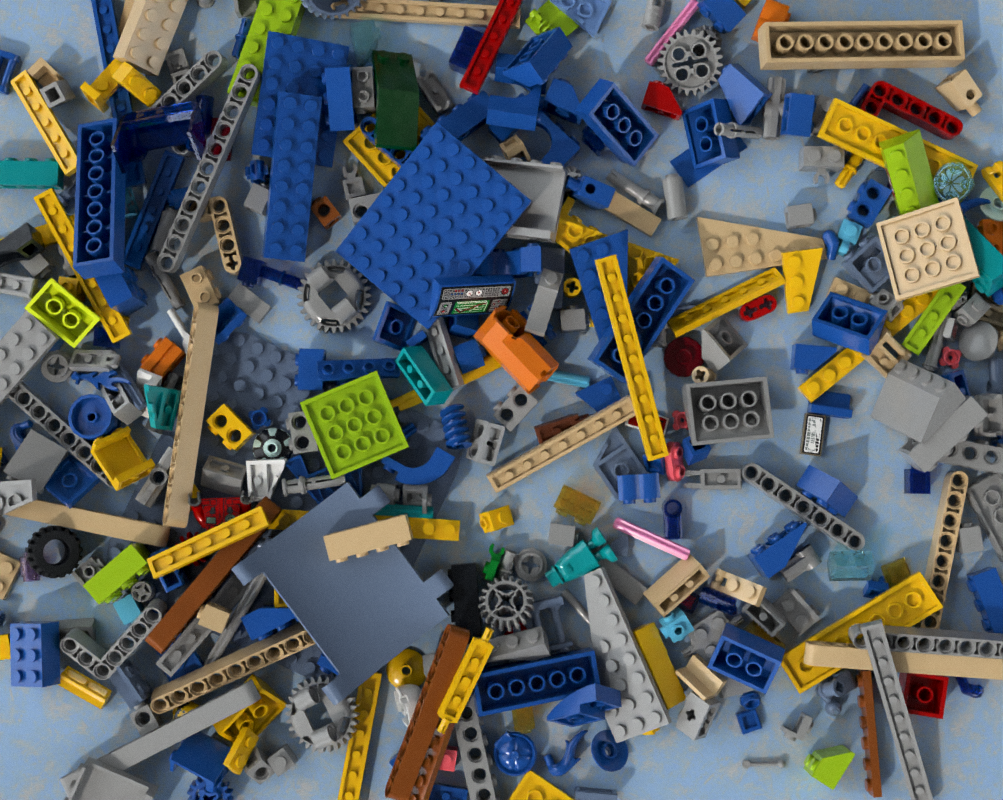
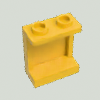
[90,426,155,491]

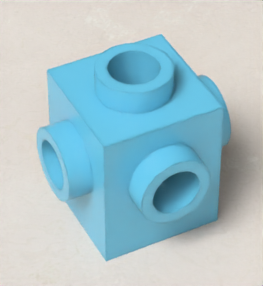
[659,607,694,643]

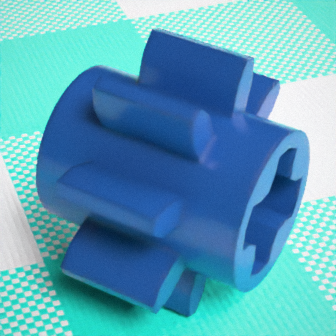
[245,160,270,184]

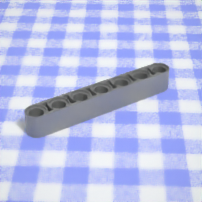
[741,463,865,551]

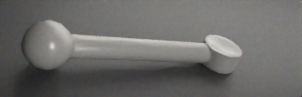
[742,760,786,769]

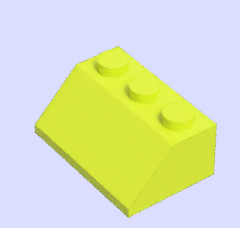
[25,277,101,348]

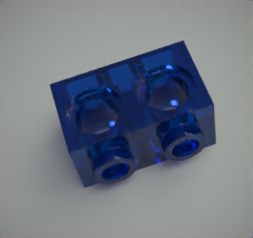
[448,25,484,75]

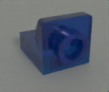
[581,125,605,156]

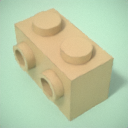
[179,265,223,306]

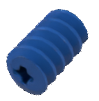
[440,404,472,450]

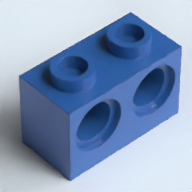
[846,179,892,229]

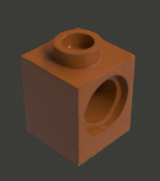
[310,196,342,230]

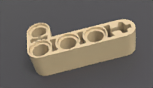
[190,196,245,276]

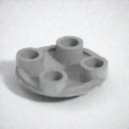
[958,321,998,361]

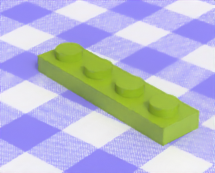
[901,283,967,356]

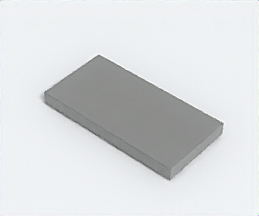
[966,473,1003,562]

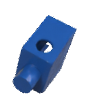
[565,175,616,210]

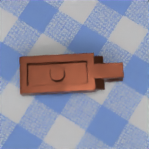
[534,413,589,444]

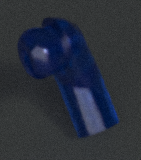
[955,677,984,698]

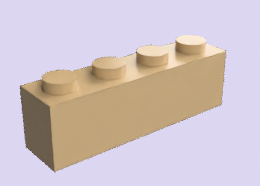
[323,513,414,563]

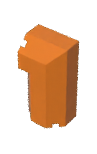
[473,305,559,395]

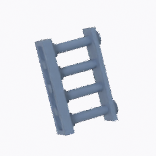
[482,595,573,665]

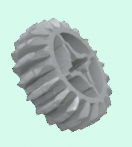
[478,576,535,632]

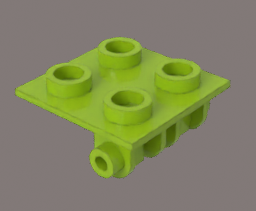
[524,0,579,37]

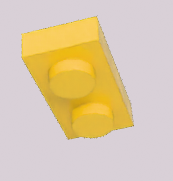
[223,726,259,775]

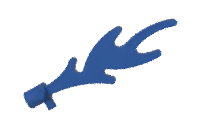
[71,370,132,392]

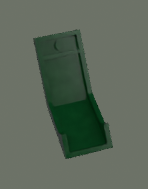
[371,50,419,151]

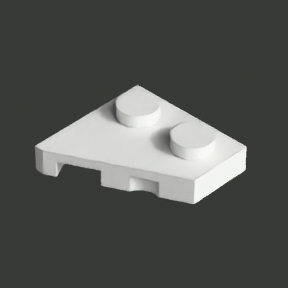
[246,458,287,502]

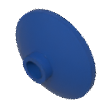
[591,729,628,772]

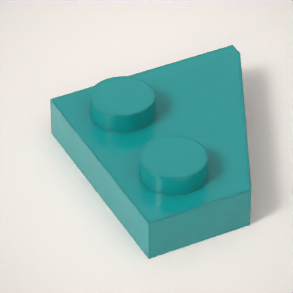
[144,384,181,431]

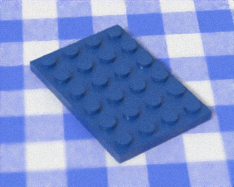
[251,31,349,168]

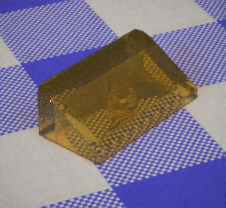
[881,557,911,588]

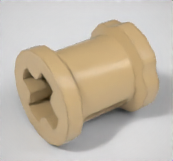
[692,366,717,383]

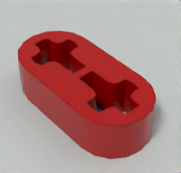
[739,295,777,322]

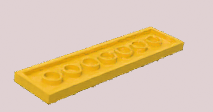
[817,98,978,203]
[781,571,943,694]

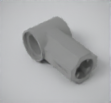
[780,544,822,582]

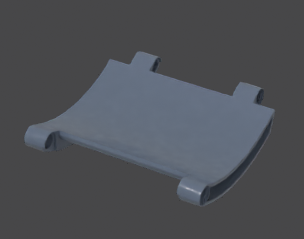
[231,481,454,706]

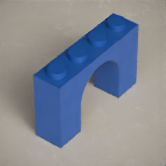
[486,52,547,131]
[488,93,581,167]

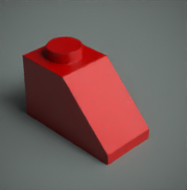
[641,80,682,121]

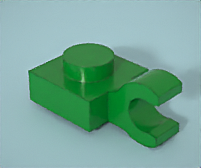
[482,543,505,581]

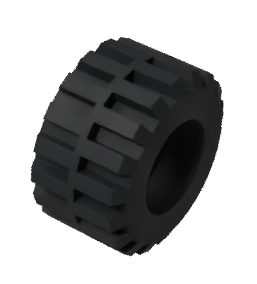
[25,526,83,578]

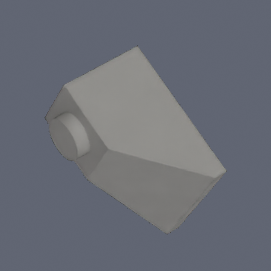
[701,315,748,373]

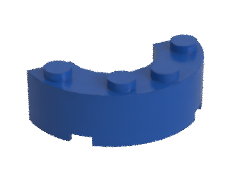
[473,243,542,278]

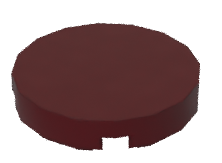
[663,337,704,377]

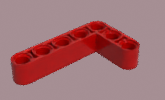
[859,81,963,140]

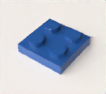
[44,455,100,509]

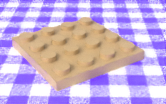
[876,197,980,302]

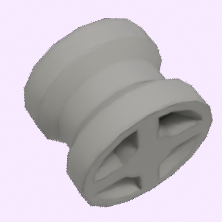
[131,580,156,602]

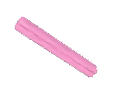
[645,0,699,66]
[613,517,691,560]

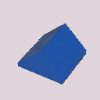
[373,301,416,351]

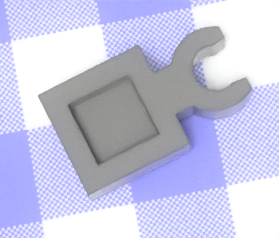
[342,164,366,202]

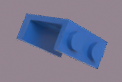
[169,731,231,794]

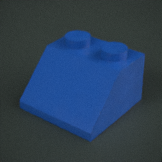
[543,78,582,126]

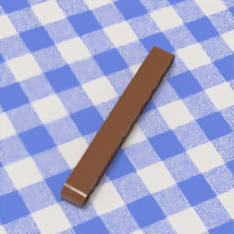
[145,496,282,654]
[385,624,470,800]

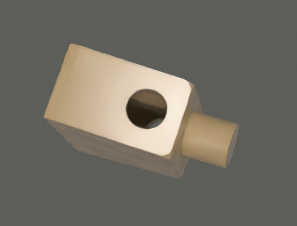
[935,69,982,117]

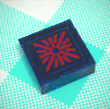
[677,592,701,614]

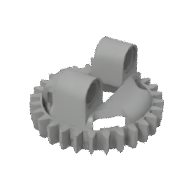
[296,259,372,334]
[285,675,360,753]

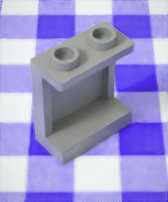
[3,429,69,494]

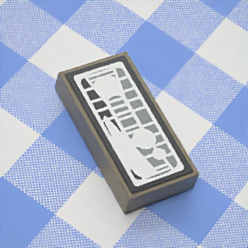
[799,413,826,457]

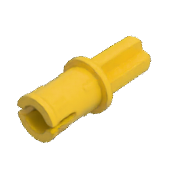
[835,154,864,189]

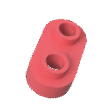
[664,441,685,482]

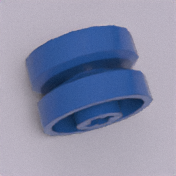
[68,394,122,441]

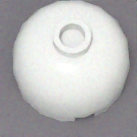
[394,684,422,727]

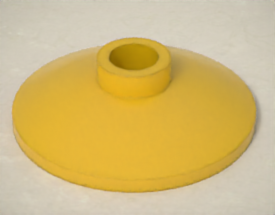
[386,649,426,687]

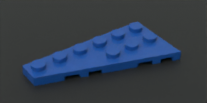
[569,229,628,341]

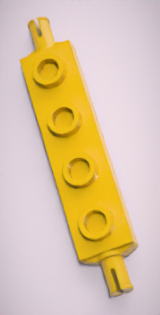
[437,627,494,734]

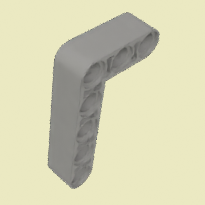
[146,50,228,157]
[60,599,167,680]

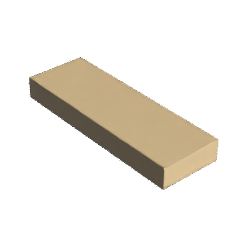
[604,191,662,237]

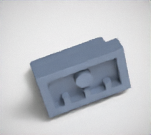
[109,661,152,710]

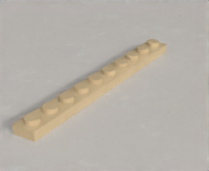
[320,0,521,29]

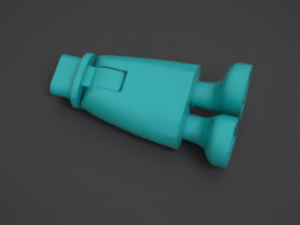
[545,527,618,588]

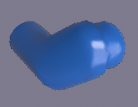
[822,230,839,260]

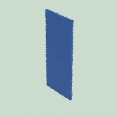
[670,137,747,188]

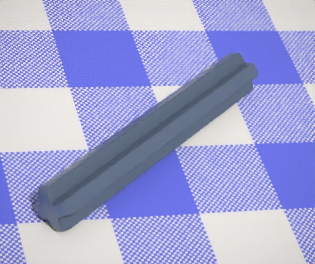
[107,347,147,410]

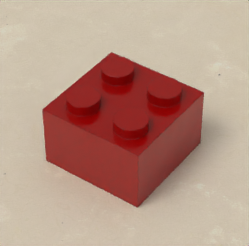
[899,672,949,719]

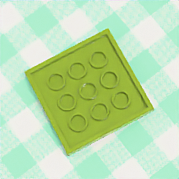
[300,371,409,479]

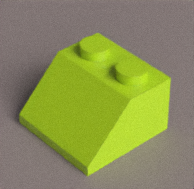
[803,745,855,790]

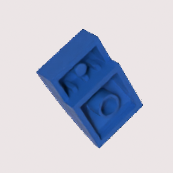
[547,683,622,727]

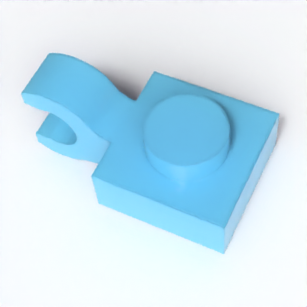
[836,219,863,257]

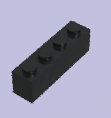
[448,562,482,645]

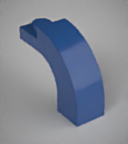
[381,447,456,485]

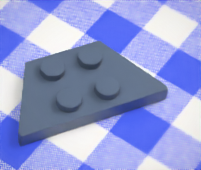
[593,427,647,499]

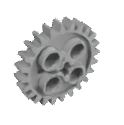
[657,29,723,96]

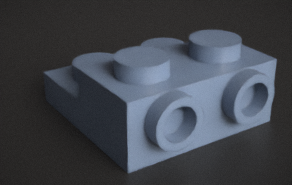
[841,236,890,294]

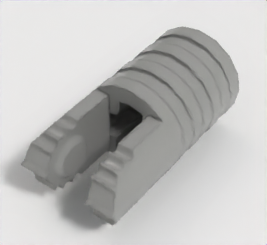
[642,0,666,31]

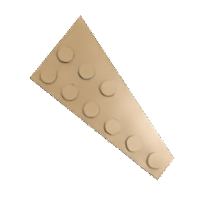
[696,217,827,277]

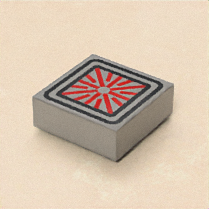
[943,317,960,343]

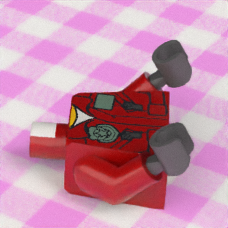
[188,490,254,530]

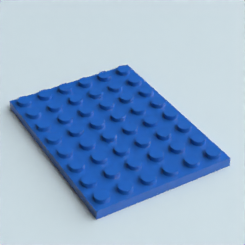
[336,122,532,330]

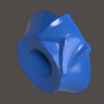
[493,731,537,776]

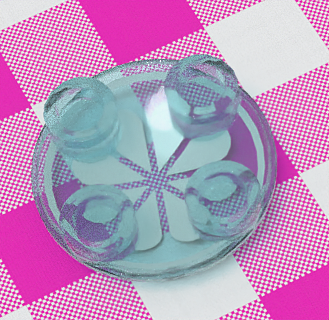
[934,162,975,201]

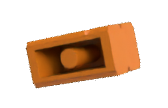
[139,336,186,385]

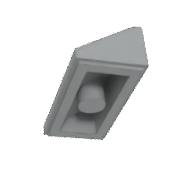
[56,618,96,643]

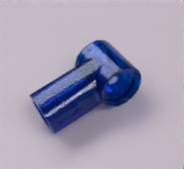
[661,498,682,540]

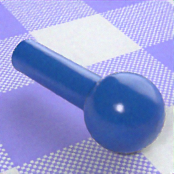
[848,83,870,107]

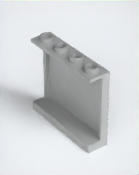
[484,155,568,243]
[64,757,159,800]

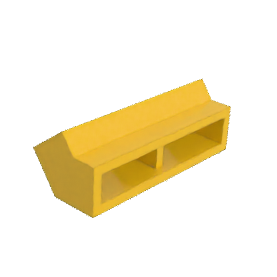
[57,666,112,709]

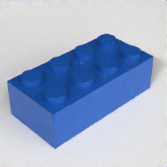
[575,78,659,167]

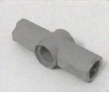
[762,76,786,141]
[135,446,173,508]

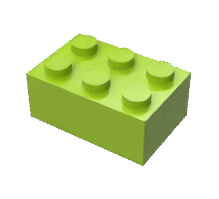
[83,543,151,604]

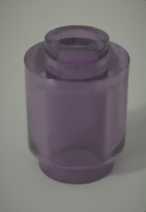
[19,552,40,582]

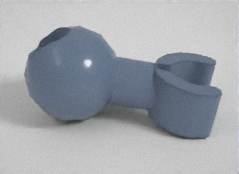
[815,689,842,716]

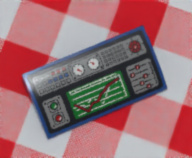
[429,274,516,317]

